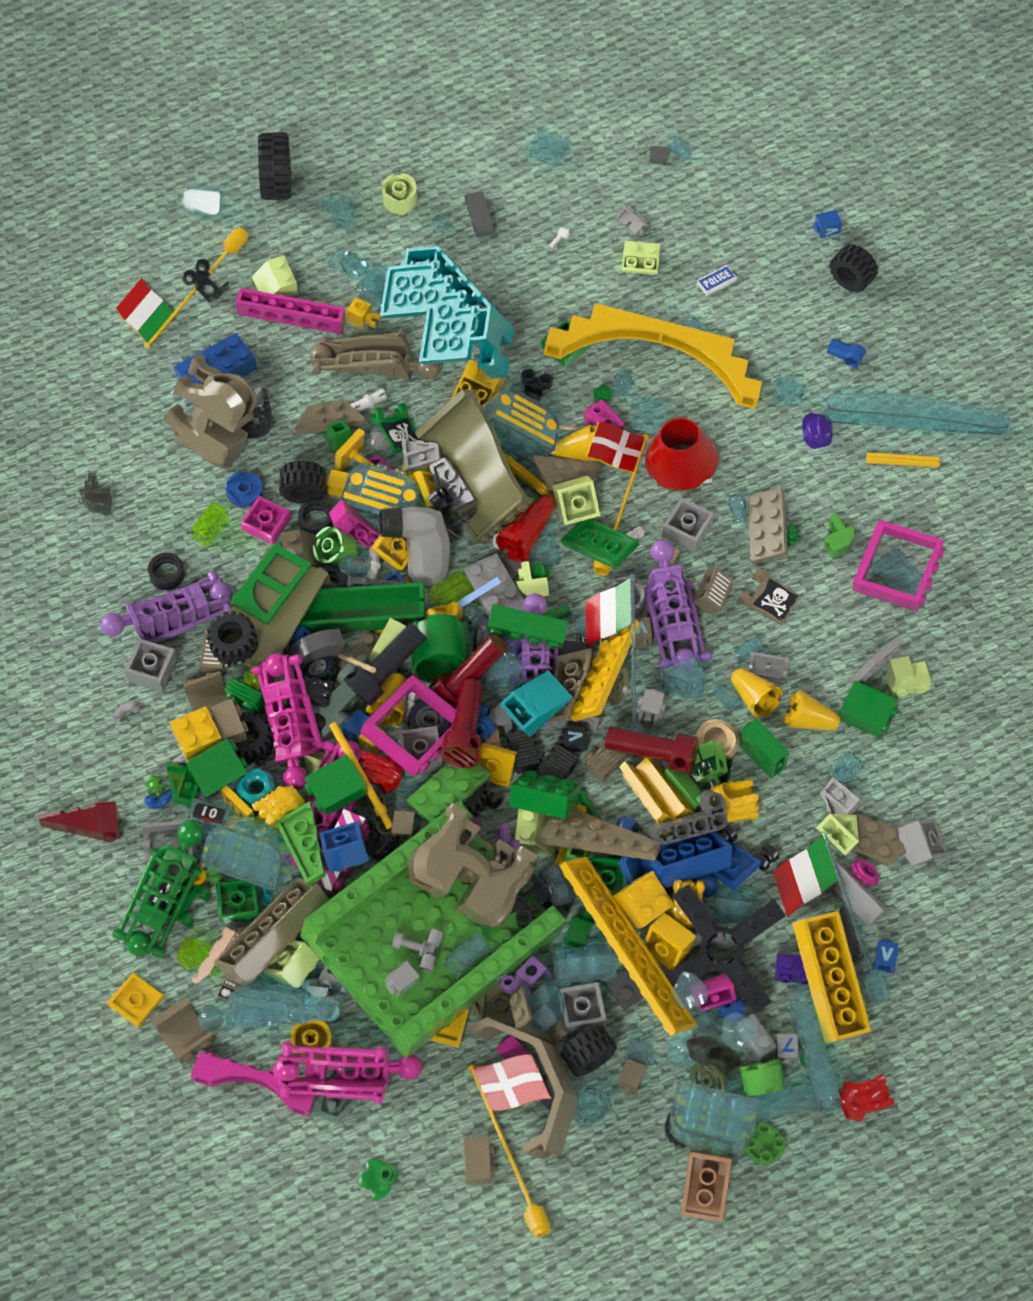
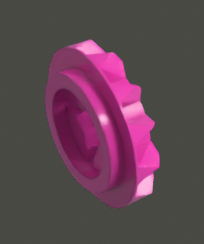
[851,858,879,887]

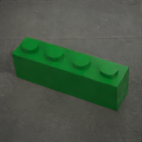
[486,604,568,649]

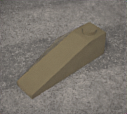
[549,649,592,723]

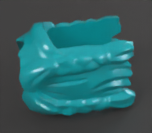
[237,768,278,816]

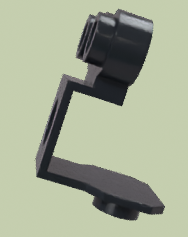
[182,259,230,303]
[515,369,553,411]
[428,486,477,529]
[364,821,397,862]
[510,873,553,928]

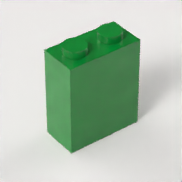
[838,681,899,738]
[740,719,789,779]
[185,738,248,797]
[304,754,367,816]

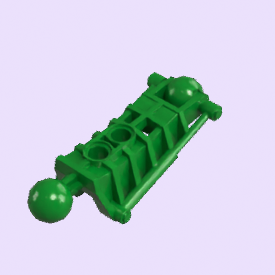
[112,820,204,958]

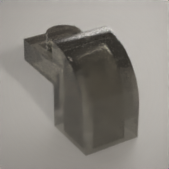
[80,473,112,514]

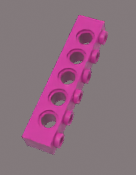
[236,288,346,334]

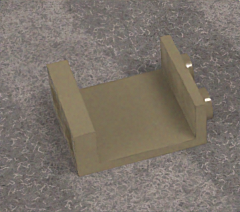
[183,671,229,725]
[509,987,567,1046]
[152,997,215,1064]

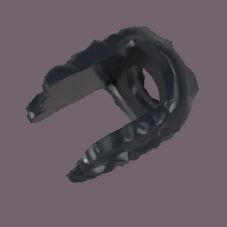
[241,396,273,439]
[286,675,335,708]

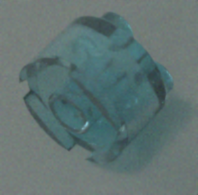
[484,653,523,692]

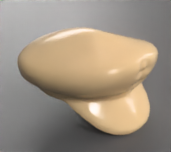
[695,719,740,759]

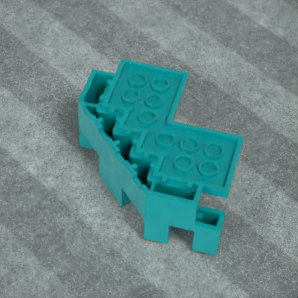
[380,245,515,379]

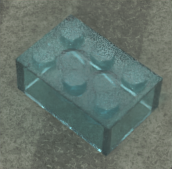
[550,944,617,986]

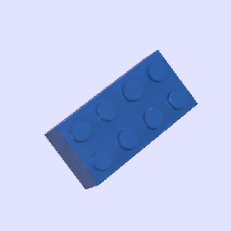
[174,332,257,384]
[641,831,732,888]

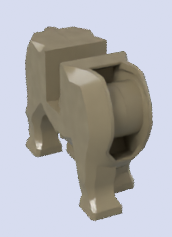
[164,353,257,469]
[408,803,537,928]

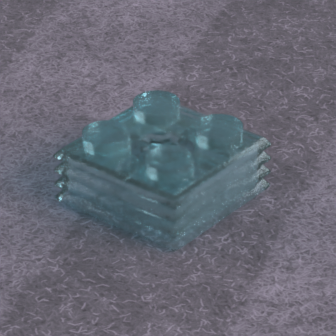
[356,264,387,310]

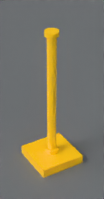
[334,428,432,509]

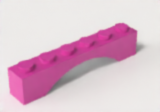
[191,1052,318,1117]

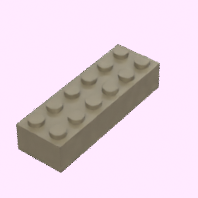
[214,877,329,987]

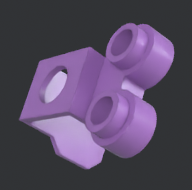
[500,956,554,1004]

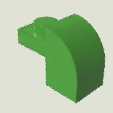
[824,513,854,560]

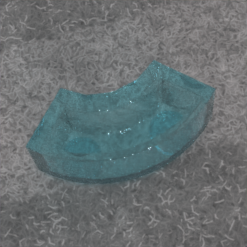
[528,980,565,1035]

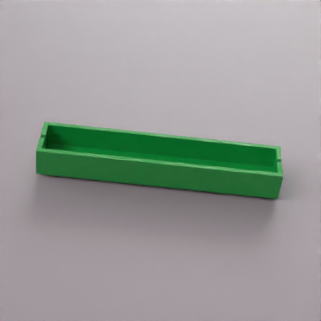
[233,583,426,635]

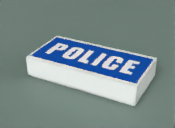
[697,265,737,296]

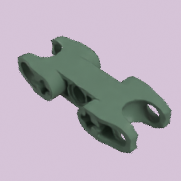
[312,654,384,741]

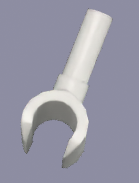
[549,227,570,248]

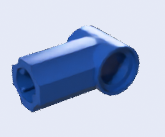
[827,338,866,368]

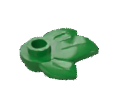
[357,1158,398,1201]

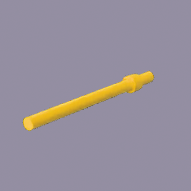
[329,722,393,829]

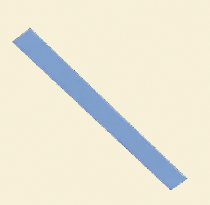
[457,577,501,608]

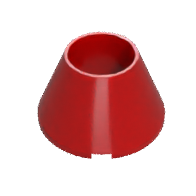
[645,418,719,491]

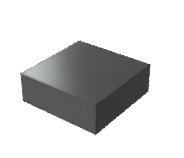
[649,146,668,165]

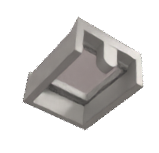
[142,820,197,866]

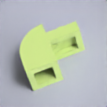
[516,561,550,601]

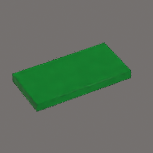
[560,519,640,569]

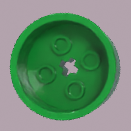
[411,614,469,683]

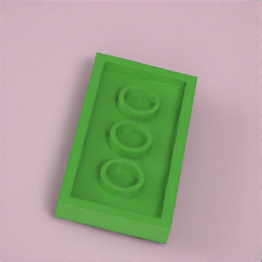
[406,763,491,824]

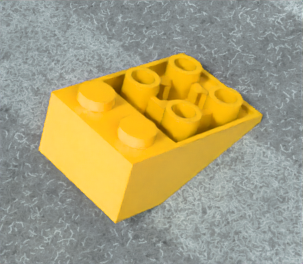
[451,360,506,413]

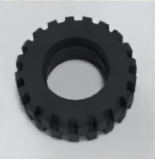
[258,132,291,200]

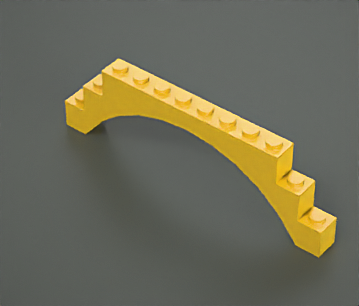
[543,303,762,409]

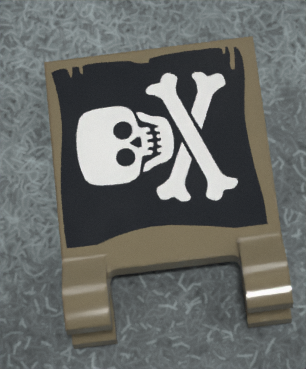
[737,568,801,625]

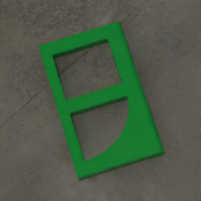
[230,543,312,625]

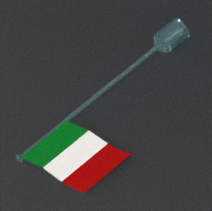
[585,574,644,733]
[773,831,891,1006]

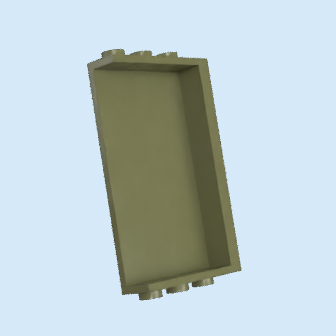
[223,547,331,667]

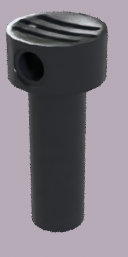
[343,623,427,707]

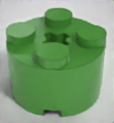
[313,527,358,568]
[740,1059,786,1096]

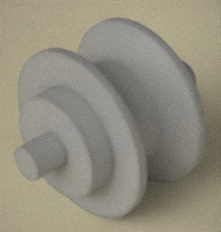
[371,431,390,450]

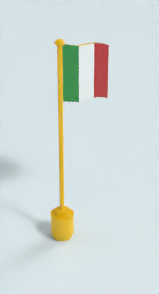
[116,227,249,349]

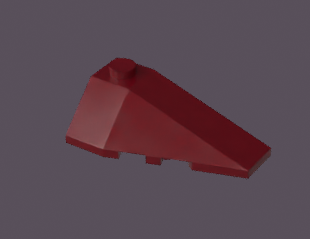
[39,802,121,842]

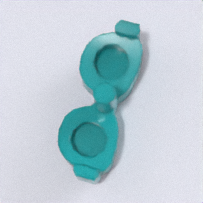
[261,878,274,908]

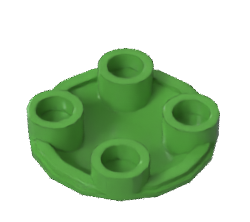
[743,1122,786,1165]

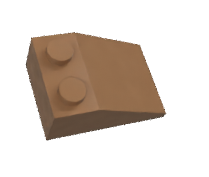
[681,1148,733,1222]

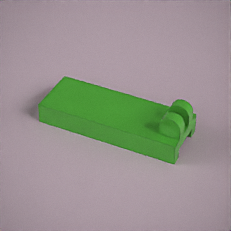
[663,767,711,811]

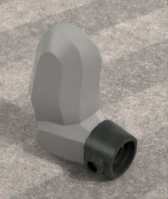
[379,506,450,588]

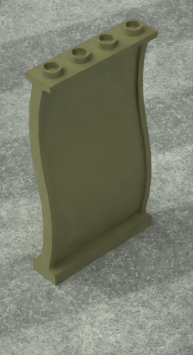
[415,389,533,545]

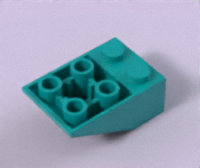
[499,671,573,737]

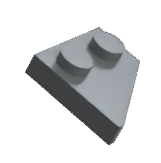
[402,438,442,473]
[820,777,863,814]

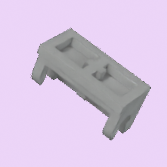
[748,652,789,684]

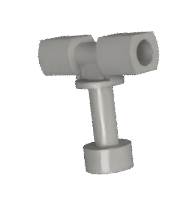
[391,929,443,973]

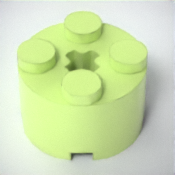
[382,173,418,216]

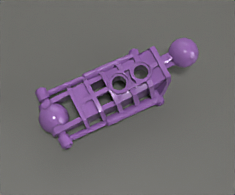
[644,539,711,672]
[100,571,233,644]
[509,593,562,729]

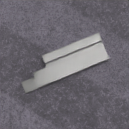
[831,857,887,926]

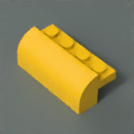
[620,758,695,830]

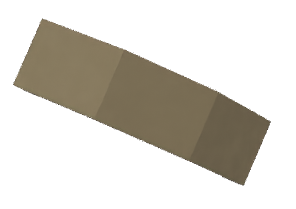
[470,1017,579,1159]

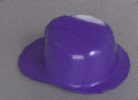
[802,413,833,449]

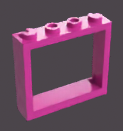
[853,520,946,612]
[360,675,456,777]

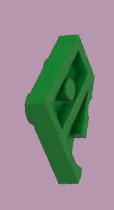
[166,761,199,808]

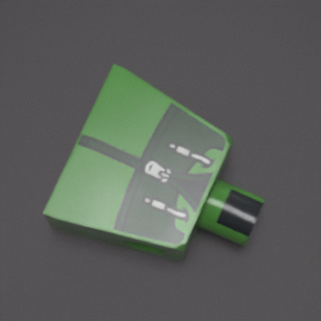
[692,740,728,789]

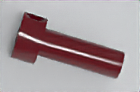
[428,634,508,710]
[440,679,483,769]
[605,726,699,775]

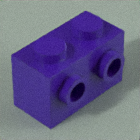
[774,953,809,985]

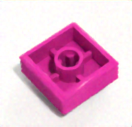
[240,496,291,544]

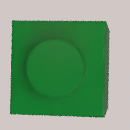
[565,916,592,951]

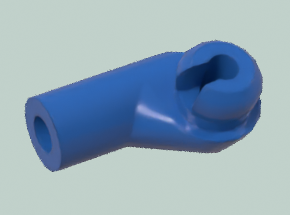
[144,790,172,809]

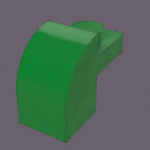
[320,419,352,452]

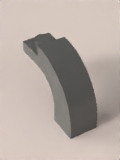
[285,629,345,676]

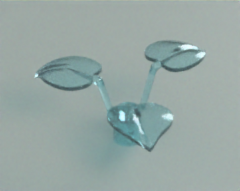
[668,972,759,1066]

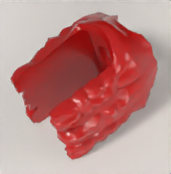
[359,751,403,794]
[837,1075,895,1122]

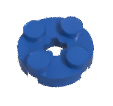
[226,472,263,508]

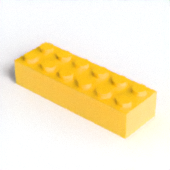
[792,911,871,1043]

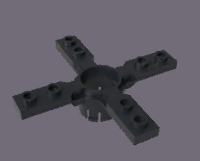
[666,884,786,1014]

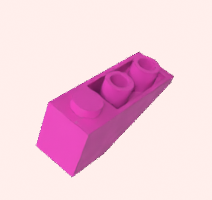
[329,500,380,549]

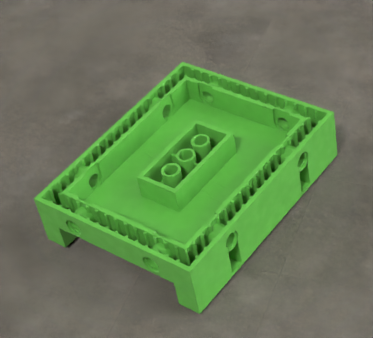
[300,801,566,1058]

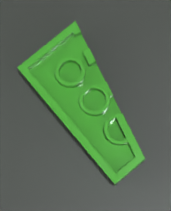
[276,801,326,886]

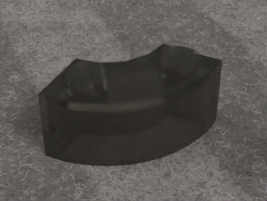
[686,1036,742,1074]

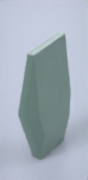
[317,1067,370,1124]

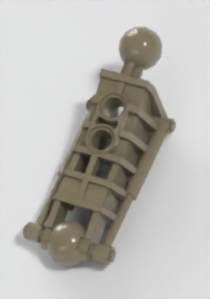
[310,330,440,381]

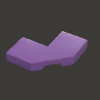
[494,823,520,863]

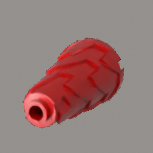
[496,495,556,562]

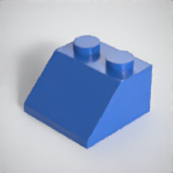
[320,821,369,873]

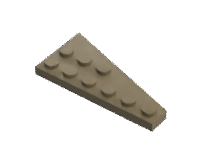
[539,809,661,861]

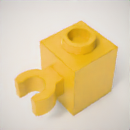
[347,297,381,329]

